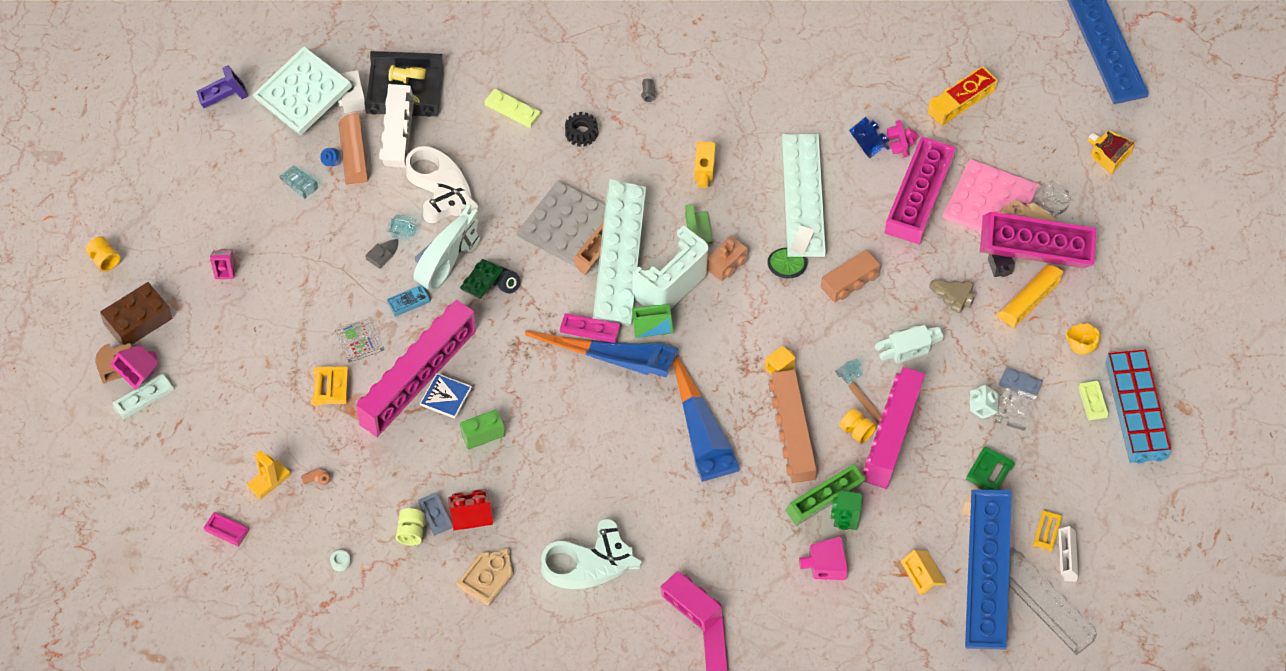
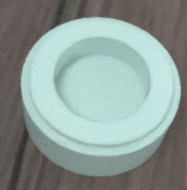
[330,550,351,571]

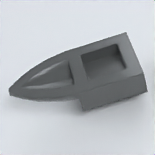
[365,239,398,269]

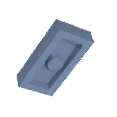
[999,367,1043,400]
[418,493,452,536]

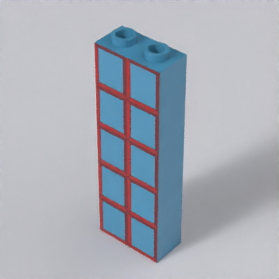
[1105,349,1171,464]

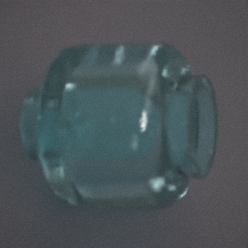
[388,214,416,240]

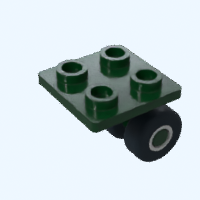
[460,259,520,299]

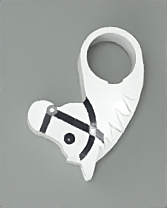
[406,146,478,223]

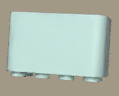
[632,225,708,310]

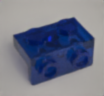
[849,117,890,158]

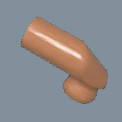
[301,469,331,485]

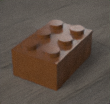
[100,282,173,345]

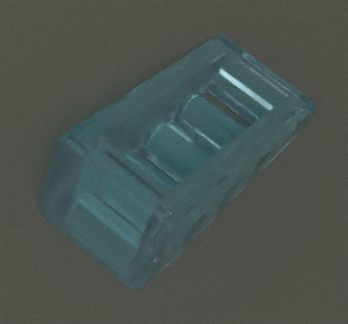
[279,166,318,199]

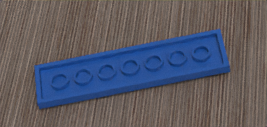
[1067,0,1149,104]
[965,490,1012,650]

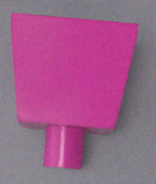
[110,345,158,390]
[799,537,848,580]

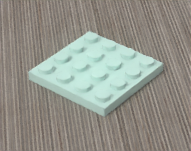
[253,47,352,136]

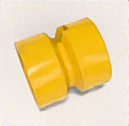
[85,236,120,272]
[839,408,877,444]

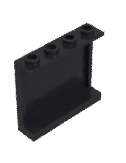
[364,51,443,117]

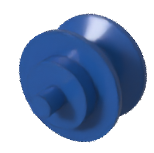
[320,148,341,166]

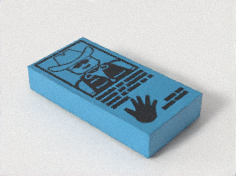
[387,285,430,317]

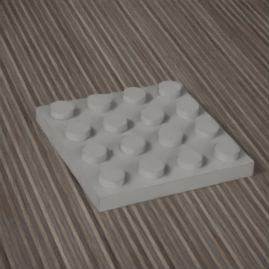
[517,180,605,267]

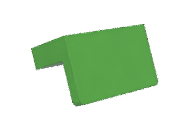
[685,204,713,244]

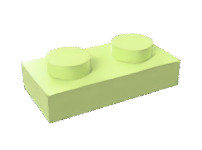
[1078,381,1108,421]

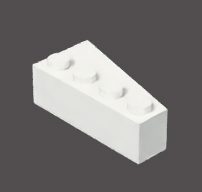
[380,84,414,168]

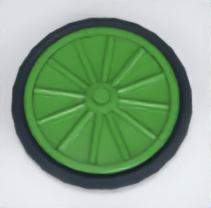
[767,248,807,279]

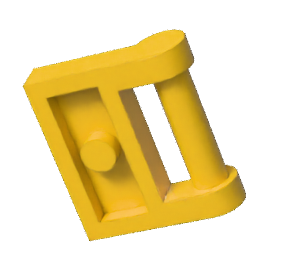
[311,367,348,406]

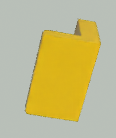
[900,549,946,595]

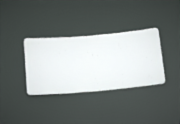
[789,226,814,255]

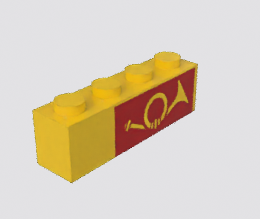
[927,67,997,126]

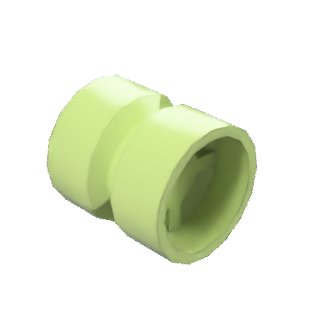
[396,508,425,545]

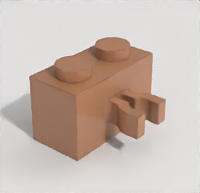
[707,235,748,281]

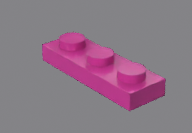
[560,313,620,343]

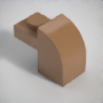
[95,343,132,384]

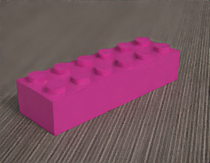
[884,136,956,245]
[980,211,1097,269]
[863,367,925,489]

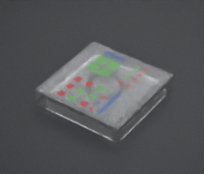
[335,317,384,363]

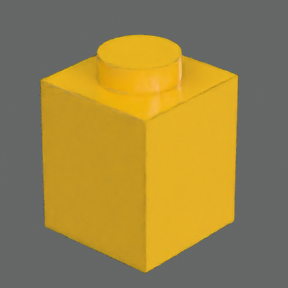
[765,345,796,375]

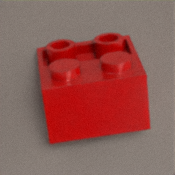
[448,489,493,531]

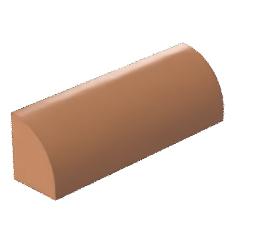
[338,113,368,185]
[574,221,604,275]

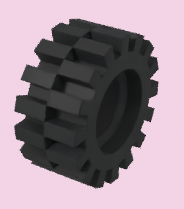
[565,112,598,147]

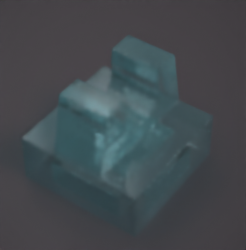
[835,359,862,384]

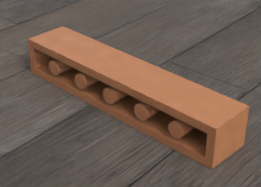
[768,370,816,483]

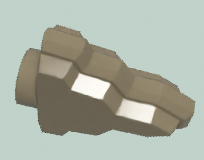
[929,280,976,313]

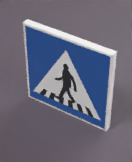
[420,373,472,419]

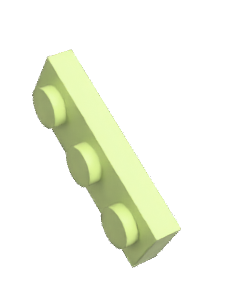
[485,89,540,128]

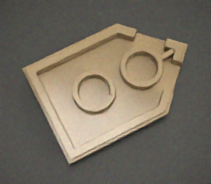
[456,548,513,605]

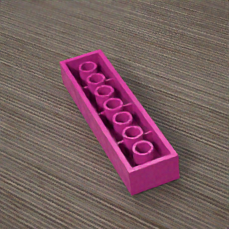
[356,300,476,437]

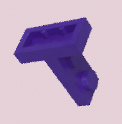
[196,65,248,108]

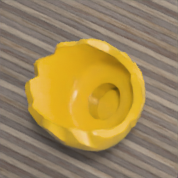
[1066,323,1101,355]

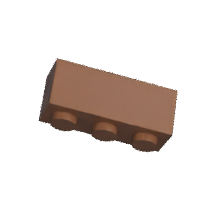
[821,250,880,303]

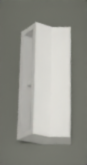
[1058,526,1078,582]

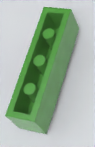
[785,464,865,526]

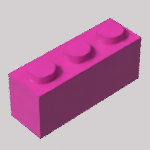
[660,571,722,632]

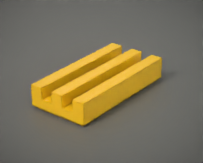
[1032,510,1062,552]

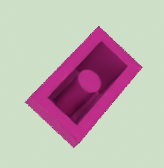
[210,249,235,279]

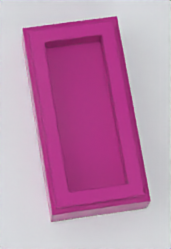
[203,512,249,547]

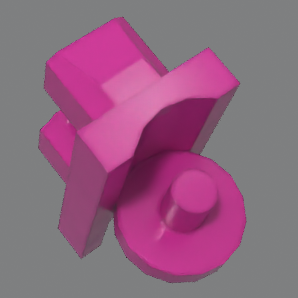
[886,120,918,157]

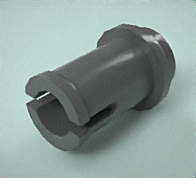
[641,78,656,102]

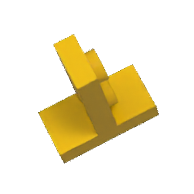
[247,450,291,500]

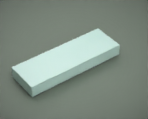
[113,374,174,420]

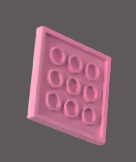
[943,159,1039,232]

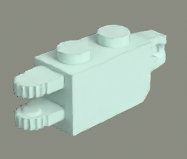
[875,325,943,364]

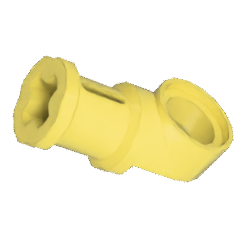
[389,65,426,84]

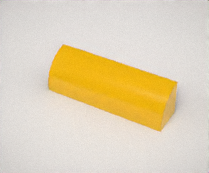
[996,265,1063,328]

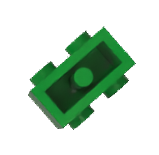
[830,490,862,530]

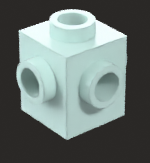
[970,385,998,419]

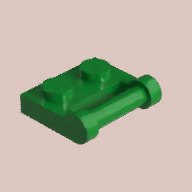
[966,446,1015,490]

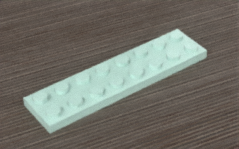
[782,134,825,257]
[593,179,646,326]

